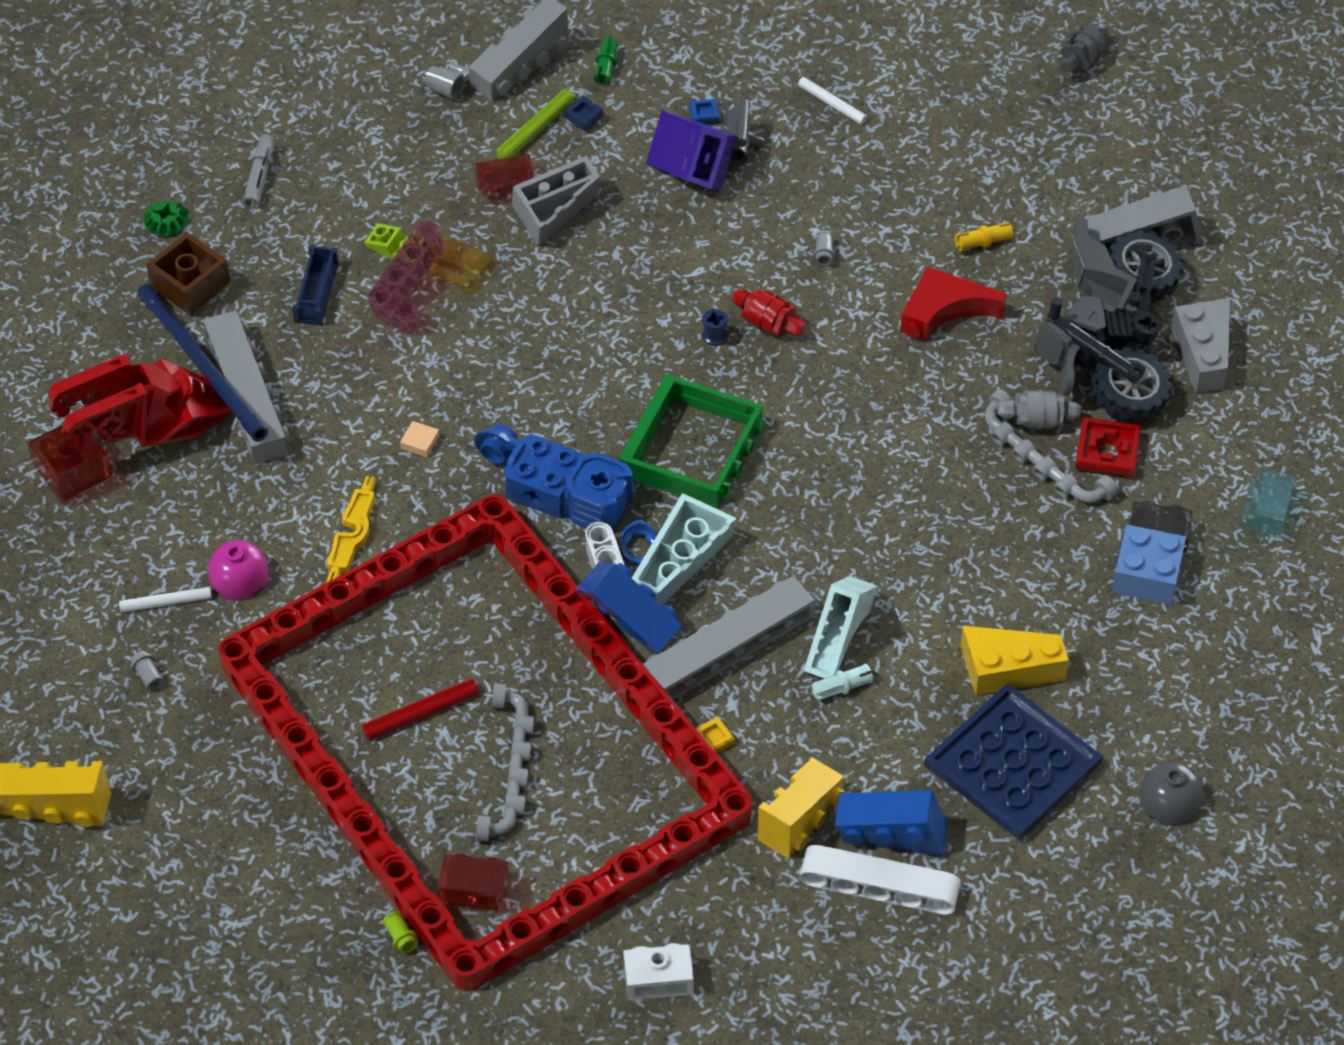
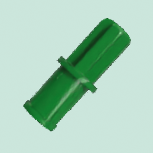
[594,36,618,85]

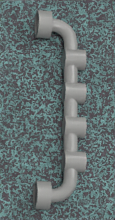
[985,389,1119,503]
[475,683,534,842]

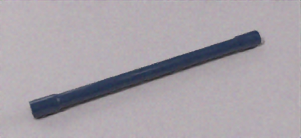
[137,284,268,442]

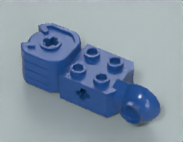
[474,424,633,531]

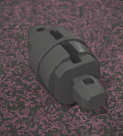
[1060,22,1109,72]

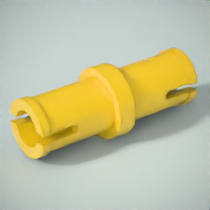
[955,222,1014,252]

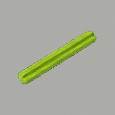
[497,89,574,162]

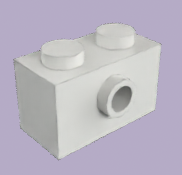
[624,943,693,1001]

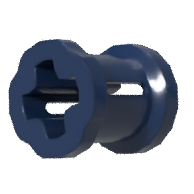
[702,309,728,346]

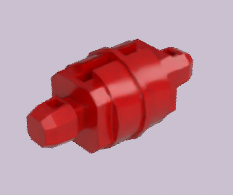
[732,289,806,336]

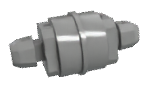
[997,389,1081,430]

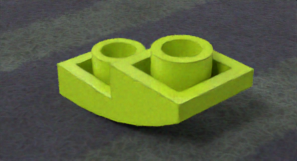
[364,223,430,267]

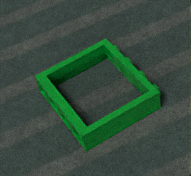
[619,374,766,509]

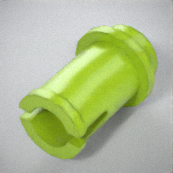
[383,911,418,954]

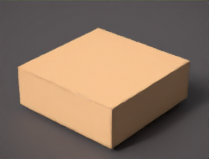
[400,421,440,457]

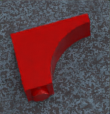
[900,267,1007,341]

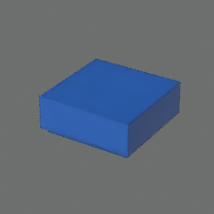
[689,99,720,125]

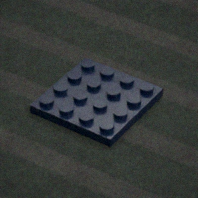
[924,683,1103,841]

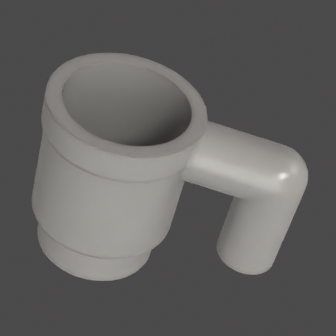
[425,63,469,100]

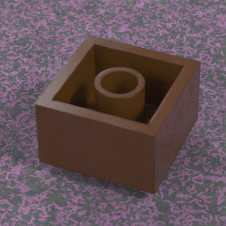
[146,232,231,315]

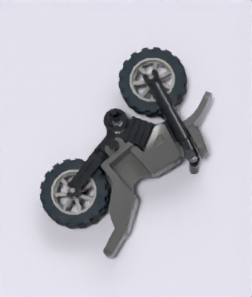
[1035,218,1184,423]

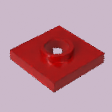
[1075,417,1141,478]

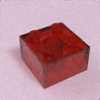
[27,425,113,503]

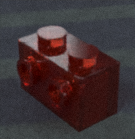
[472,153,534,195]
[438,854,510,911]

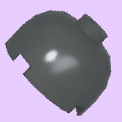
[1139,762,1203,826]

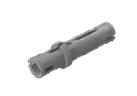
[242,135,276,209]

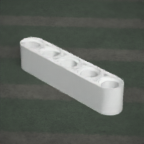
[799,845,961,915]

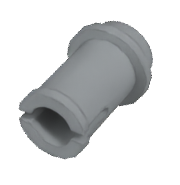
[813,230,835,267]
[131,651,165,691]

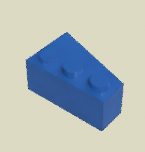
[575,562,682,653]
[835,790,948,857]

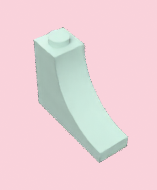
[804,576,878,679]

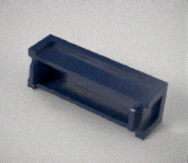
[292,245,339,326]

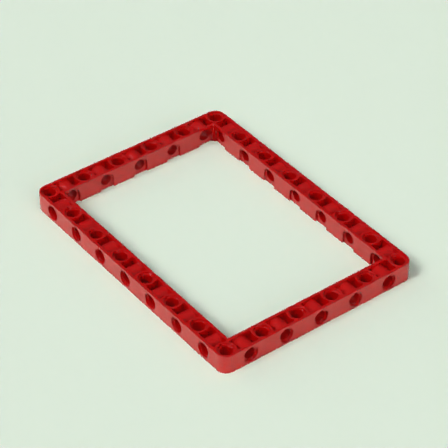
[218,495,752,991]

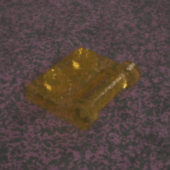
[419,235,494,293]

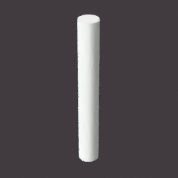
[798,77,867,125]
[119,587,212,613]

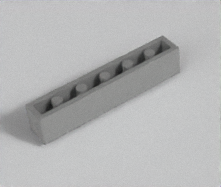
[203,310,291,464]
[643,576,815,700]

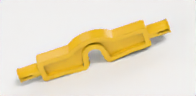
[325,476,377,584]

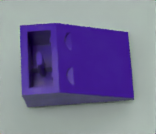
[646,110,738,189]

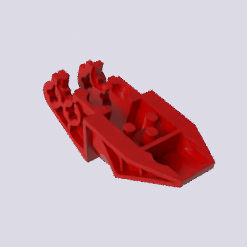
[48,354,230,447]

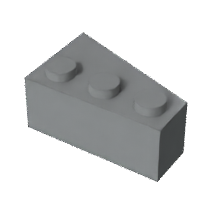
[512,156,600,246]
[1171,298,1230,394]

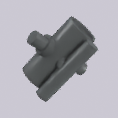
[711,99,765,165]

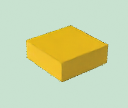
[696,717,735,754]

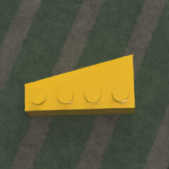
[0,761,111,827]

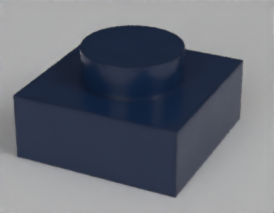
[564,96,603,131]

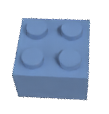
[1112,524,1186,605]

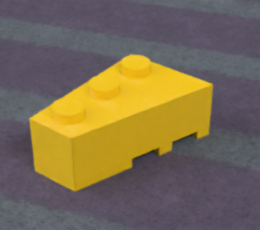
[960,626,1069,696]
[758,758,845,859]

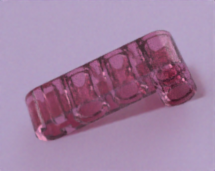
[368,220,444,333]

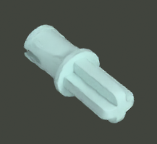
[811,664,873,700]

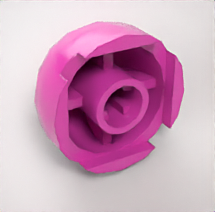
[208,540,269,601]

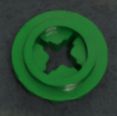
[143,198,188,236]

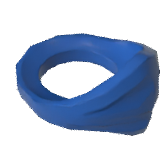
[619,520,657,565]

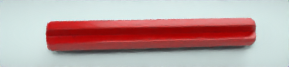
[362,679,478,740]

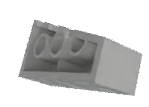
[468,0,569,101]
[1084,185,1203,253]

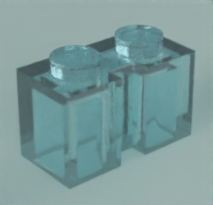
[1242,468,1295,539]

